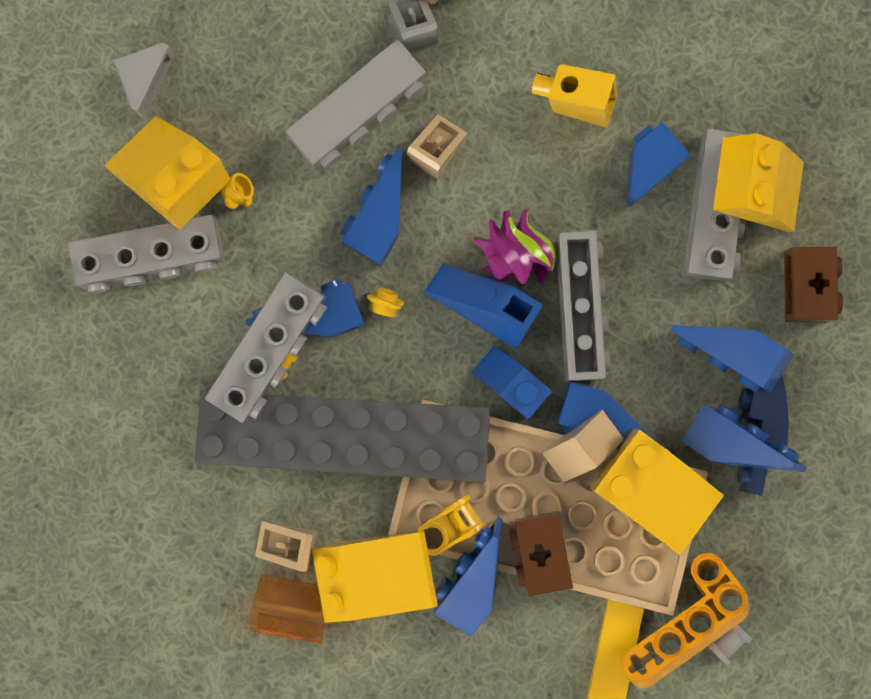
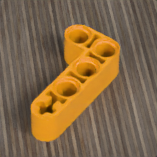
[622,553,750,688]

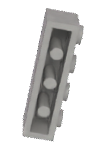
[285,39,426,171]
[682,129,745,282]
[68,215,225,293]
[555,231,610,382]
[205,272,328,423]

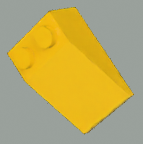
[105,116,231,230]
[713,133,804,232]
[590,429,724,555]
[312,531,438,623]

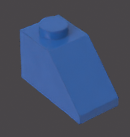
[626,122,691,207]
[471,345,552,419]

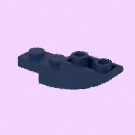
[737,375,789,496]

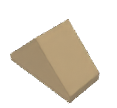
[407,114,467,180]
[542,409,624,482]
[255,521,317,572]

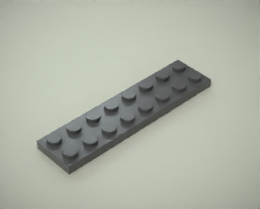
[195,390,490,482]

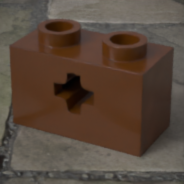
[784,247,843,322]
[508,511,573,596]

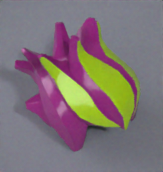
[473,209,557,284]

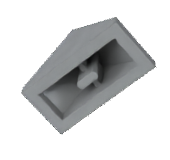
[387,0,438,51]
[114,43,175,118]

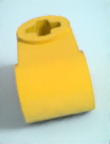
[417,494,488,556]

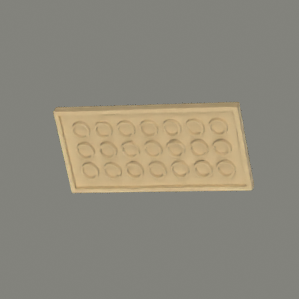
[388,399,708,616]

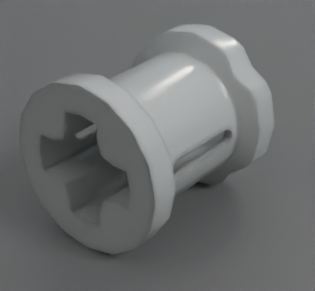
[707,625,753,666]

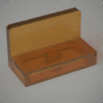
[250,575,325,644]

